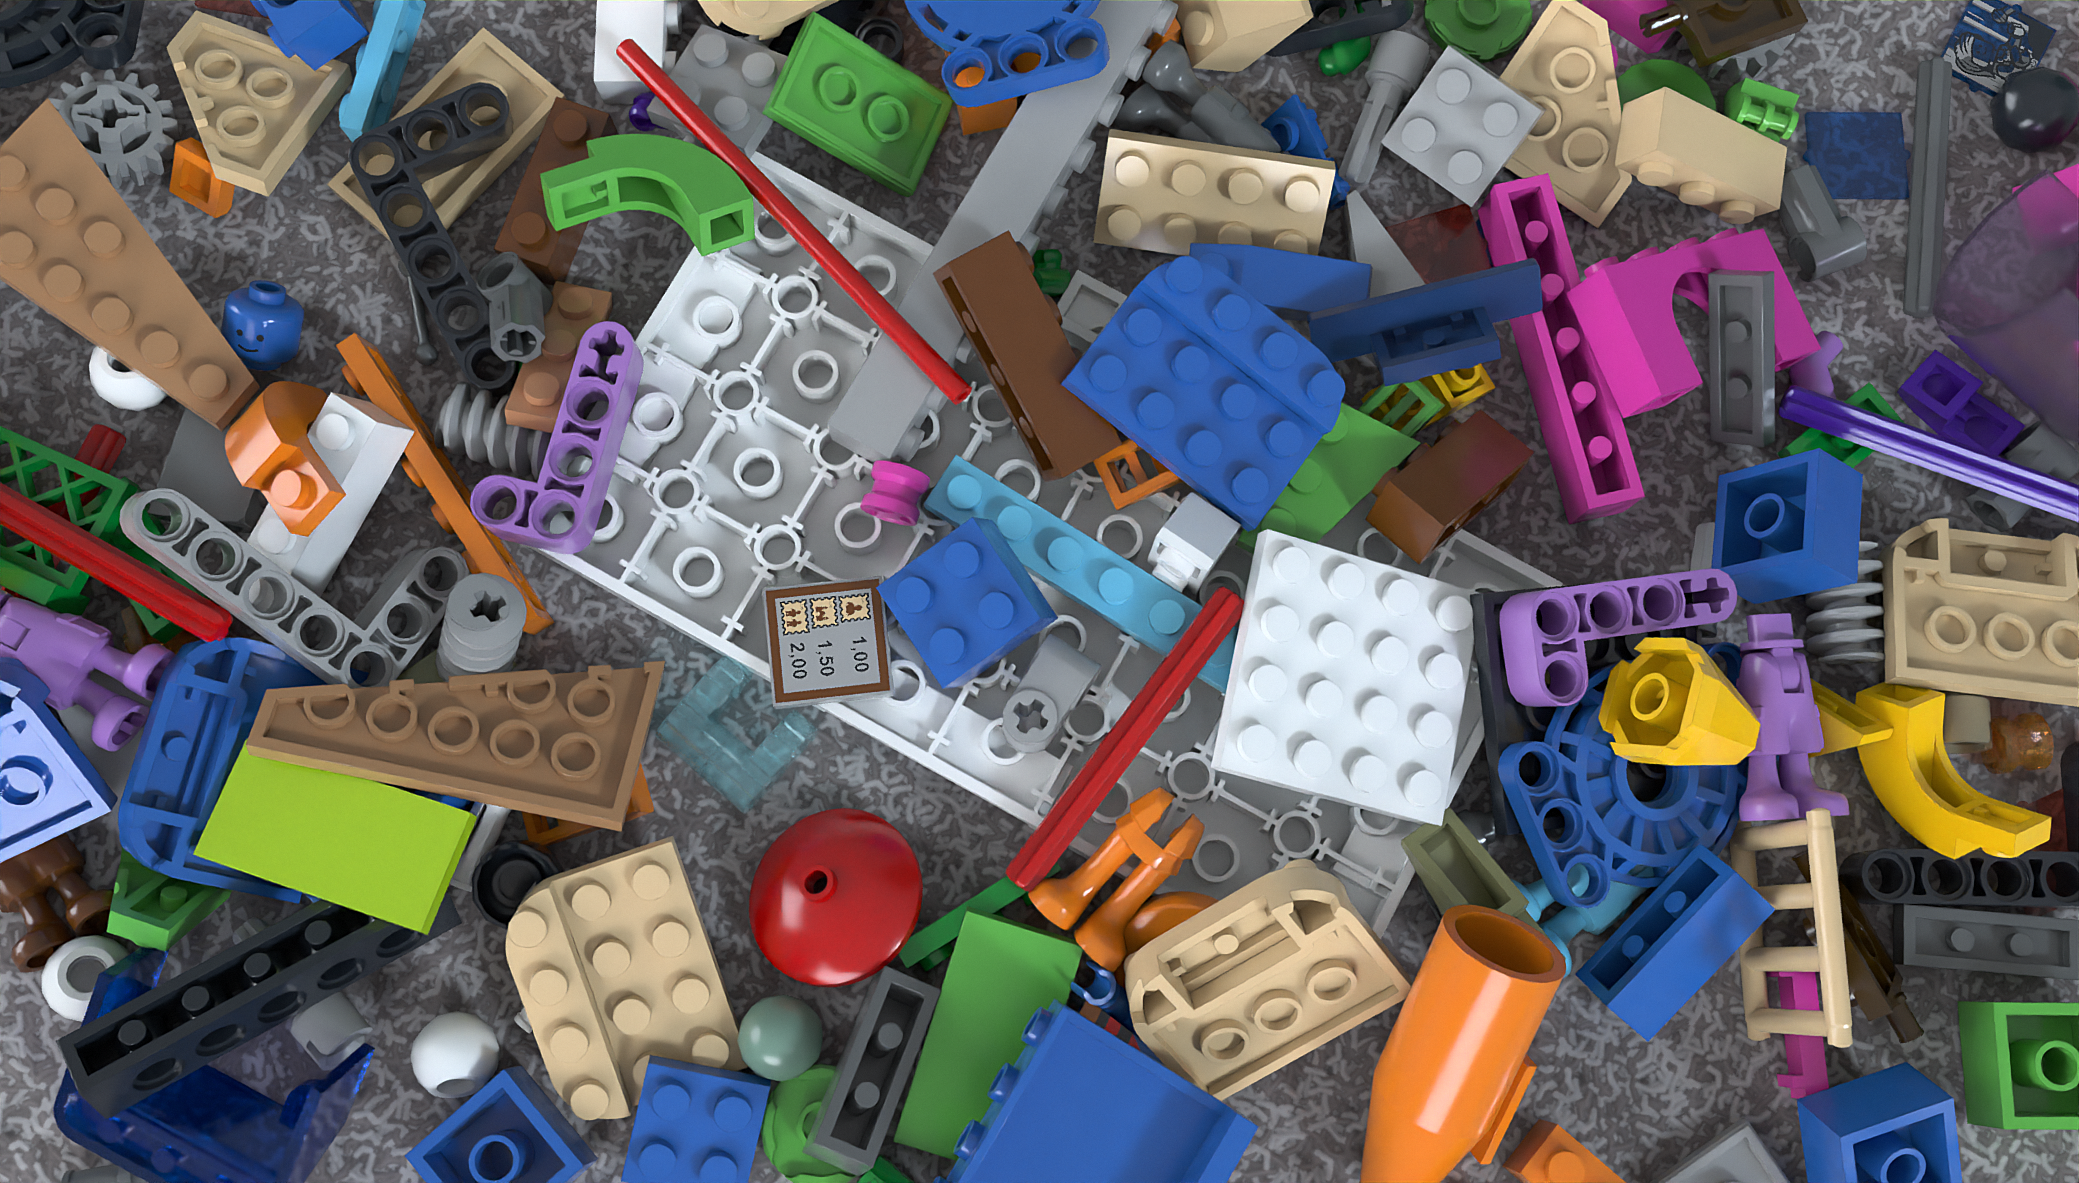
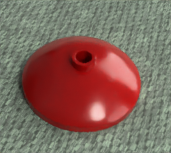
[749,808,923,988]

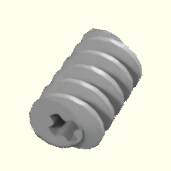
[434,381,552,481]
[1805,541,1885,665]
[435,573,527,682]

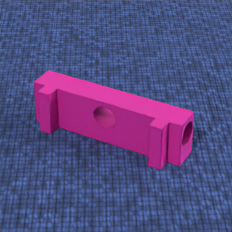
[1766,971,1829,1099]

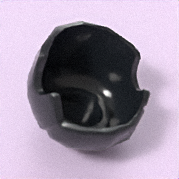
[1990,67,2079,153]
[471,840,565,930]

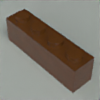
[933,230,1122,482]

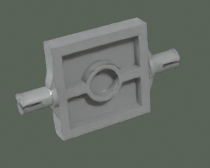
[646,24,788,159]

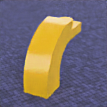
[1855,682,2052,860]

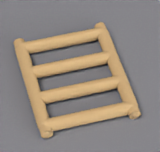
[1729,808,1853,1048]

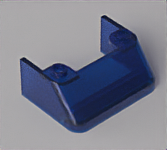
[53,947,375,1183]

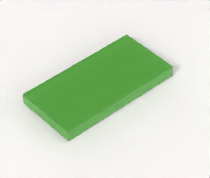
[893,906,1083,1161]

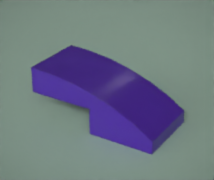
[1897,349,2026,457]

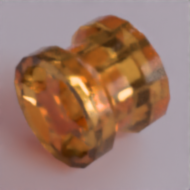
[1981,712,2054,775]

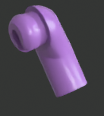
[1789,331,1843,399]

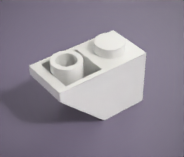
[1147,492,1241,594]

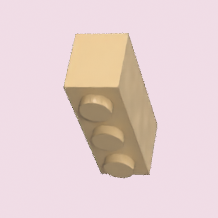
[1615,87,1787,224]

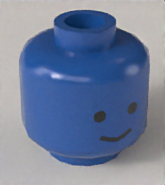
[221,280,304,371]

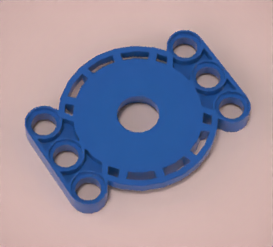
[904,0,1110,108]
[1498,642,1779,909]

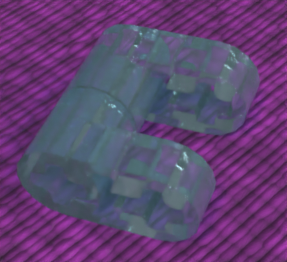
[655,655,819,814]

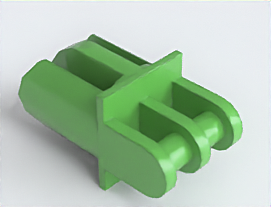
[1723,77,1800,143]

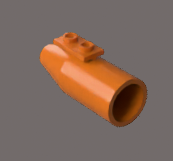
[1359,905,1566,1183]

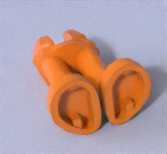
[1028,787,1205,972]

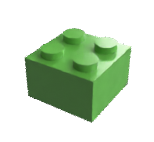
[1957,1001,2079,1130]

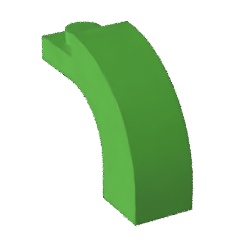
[540,134,755,257]

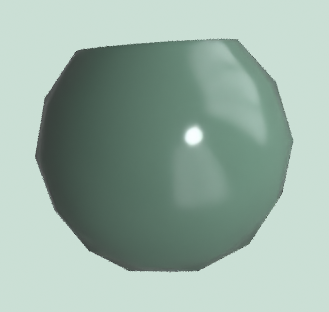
[737,994,823,1081]

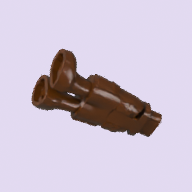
[0,832,114,973]

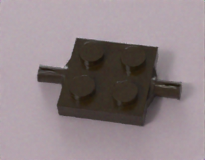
[1639,0,1808,68]
[1792,849,1924,1043]

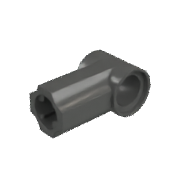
[1777,164,1867,283]
[475,252,553,364]
[1966,418,2079,532]

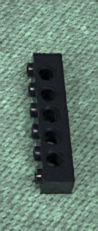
[56,890,462,1120]

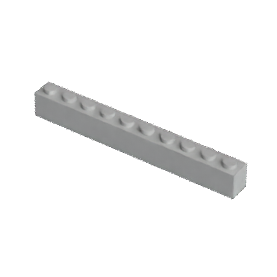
[827,0,1179,463]

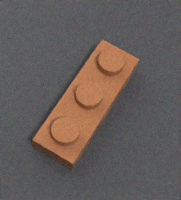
[505,281,613,433]

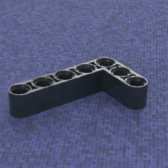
[348,82,518,398]
[1839,741,2079,909]

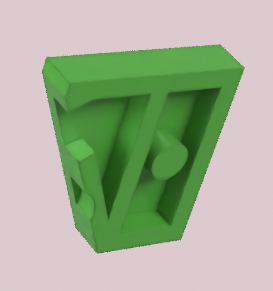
[107,847,232,952]

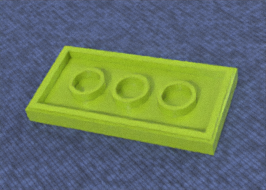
[193,738,477,935]

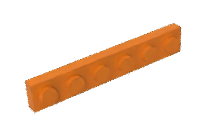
[336,333,555,635]

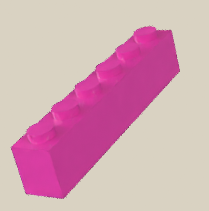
[1478,173,1645,525]

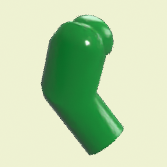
[1318,3,1371,77]
[1032,249,1071,297]

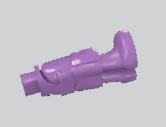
[0,590,175,752]
[1736,613,1849,821]

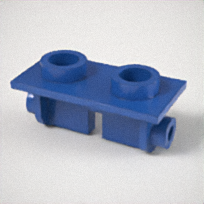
[1260,94,1350,210]

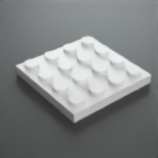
[1211,529,1479,826]

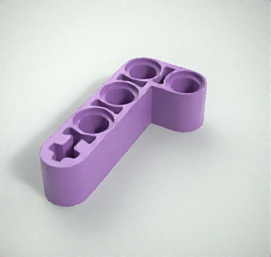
[470,321,644,554]
[1499,568,1737,707]

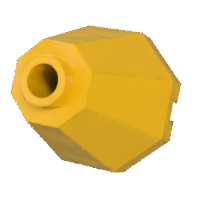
[1598,638,1761,765]

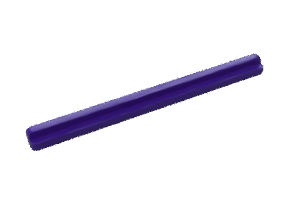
[1778,385,2079,522]

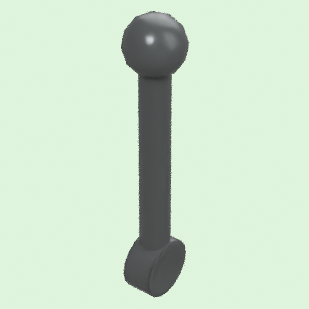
[398,259,438,366]

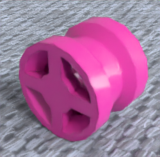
[860,460,930,526]

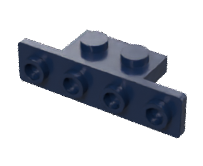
[1306,258,1543,387]

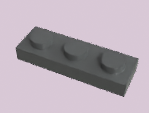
[1708,269,1775,447]
[1893,904,2079,980]

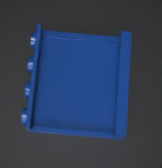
[932,998,1259,1183]

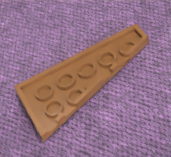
[0,98,260,432]
[246,661,665,832]

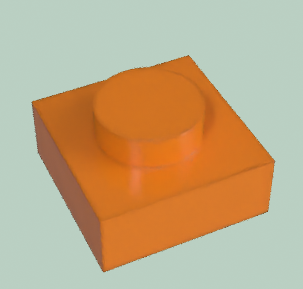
[169,137,235,218]

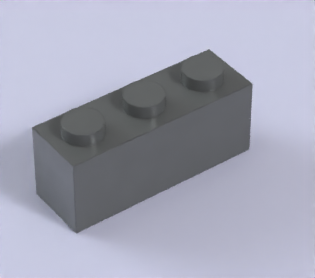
[802,966,941,1176]

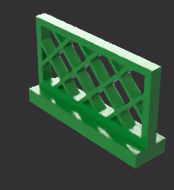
[0,426,138,616]

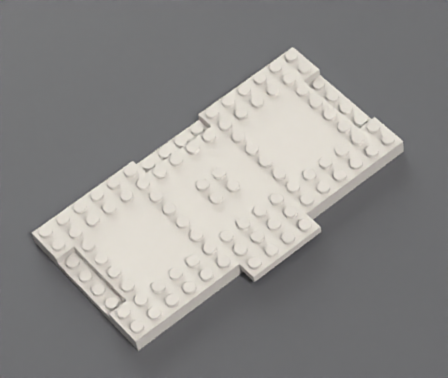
[526,151,1563,939]

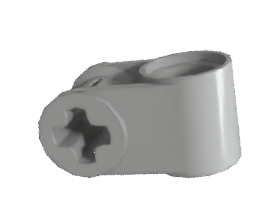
[1003,634,1102,753]

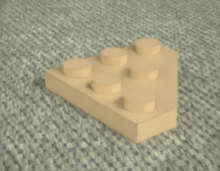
[1500,0,1632,228]
[166,10,353,197]

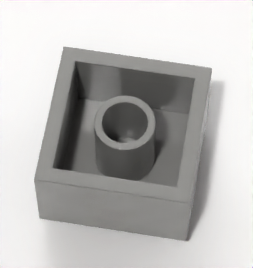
[1380,45,1546,207]

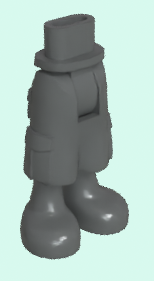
[1114,39,1292,155]

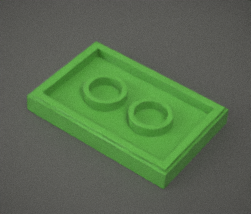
[762,11,954,197]

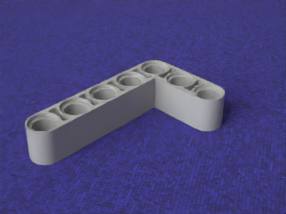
[119,488,469,689]

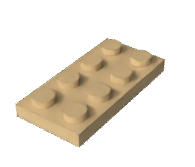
[327,27,567,242]
[1093,129,1336,256]

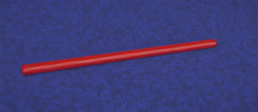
[616,39,972,405]

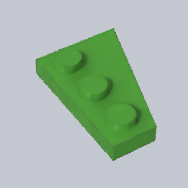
[1235,402,1421,555]

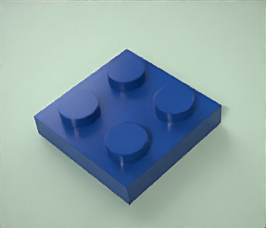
[621,1055,771,1183]

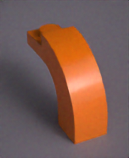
[225,381,347,537]

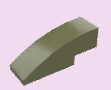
[1401,807,1566,960]

